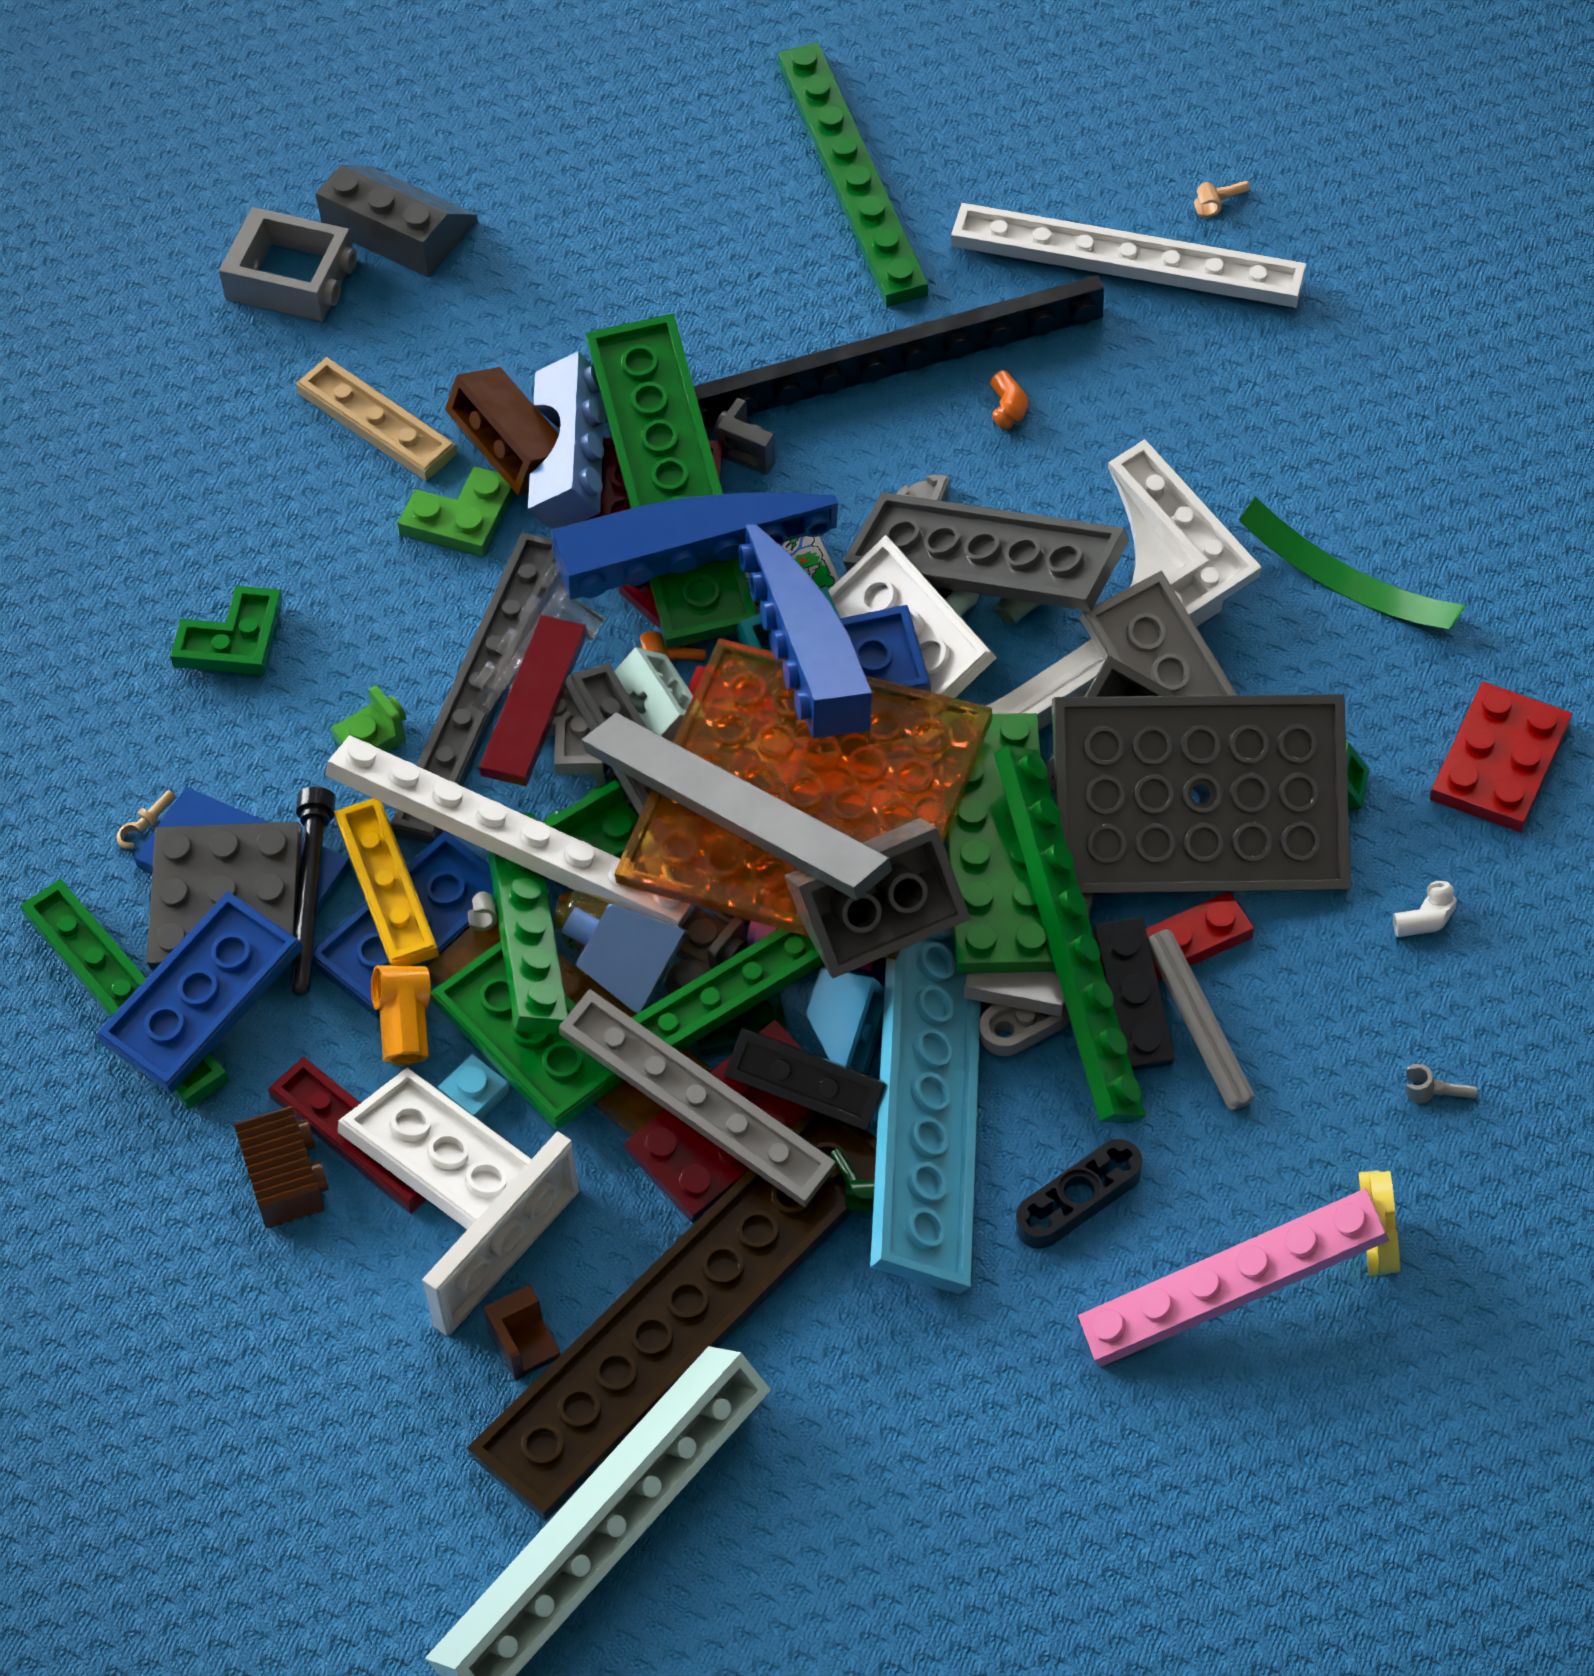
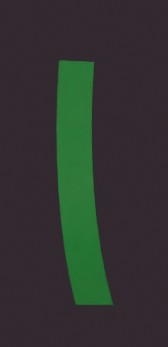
[1238,496,1466,630]

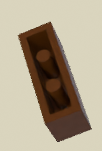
[445,367,559,495]

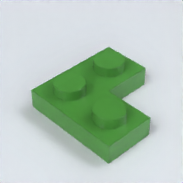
[397,466,515,557]

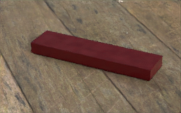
[479,615,587,787]
[268,1056,426,1214]

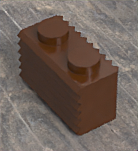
[234,1106,329,1228]

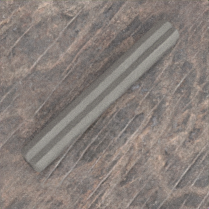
[1148,929,1254,1111]

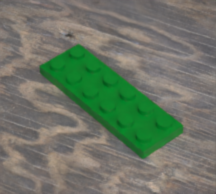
[940,713,1056,974]

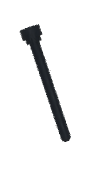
[290,787,336,996]

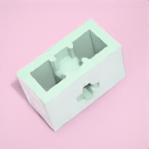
[614,647,710,749]

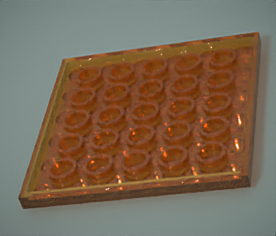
[614,638,993,960]

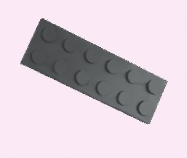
[843,492,1129,612]

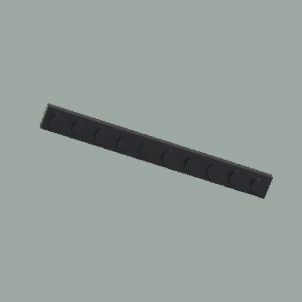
[694,275,1104,428]

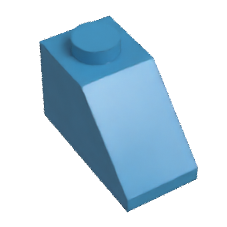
[806,968,885,1074]

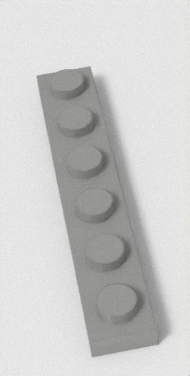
[559,989,836,1207]

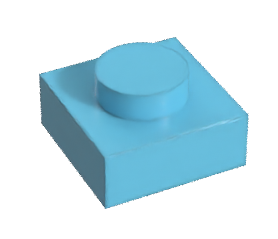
[437,1054,510,1121]

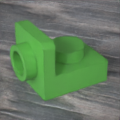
[331,685,406,752]

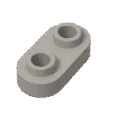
[979,1004,1070,1056]

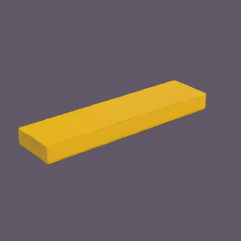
[334,798,439,966]

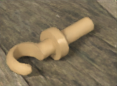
[116,789,177,849]

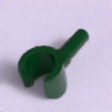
[830,1149,875,1211]

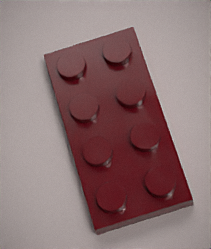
[624,1020,810,1222]

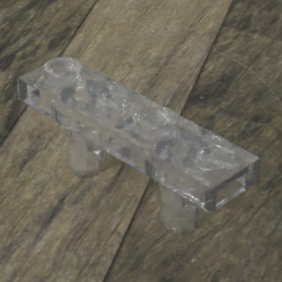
[472,562,606,715]

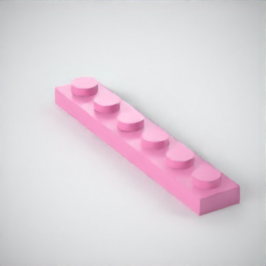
[1078,1188,1389,1367]

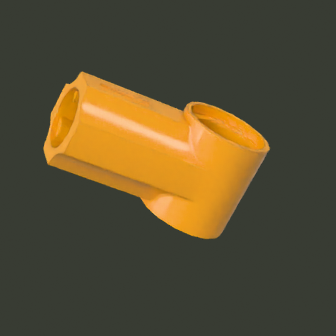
[371,965,431,1066]

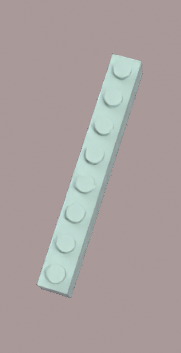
[425,1346,771,1676]

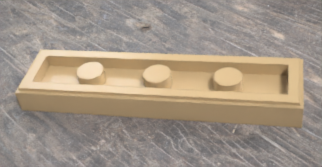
[296,357,457,482]

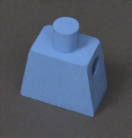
[562,903,689,1014]

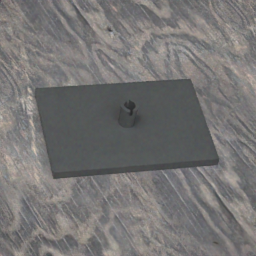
[1052,694,1351,894]

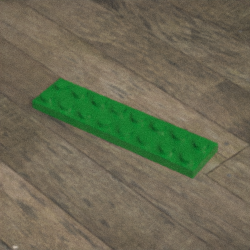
[585,313,756,649]

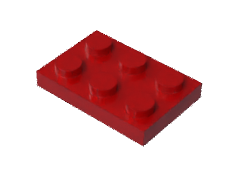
[1430,681,1573,833]

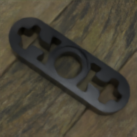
[1016,1139,1142,1249]

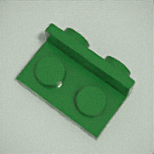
[543,780,649,891]

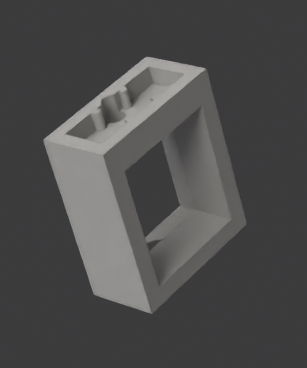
[219,207,357,322]

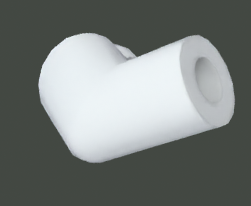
[1393,881,1457,938]

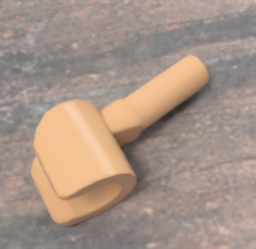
[1194,181,1250,218]

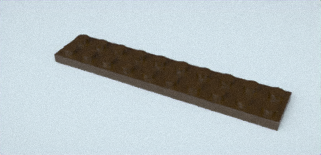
[467,1109,877,1521]

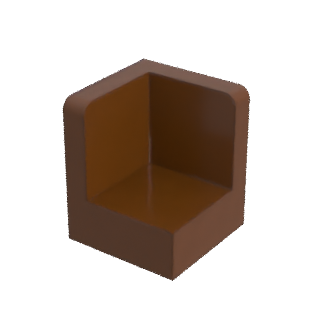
[483,1285,560,1380]

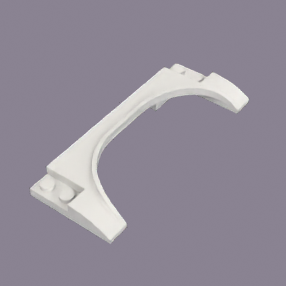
[770,439,1262,784]

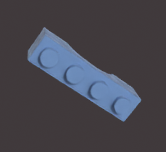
[528,351,605,530]

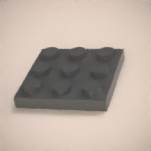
[147,821,302,970]

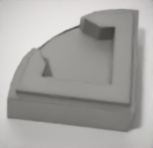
[896,475,950,501]

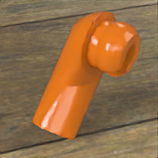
[990,370,1029,430]

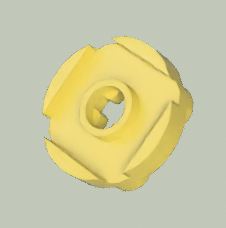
[1358,1170,1401,1277]

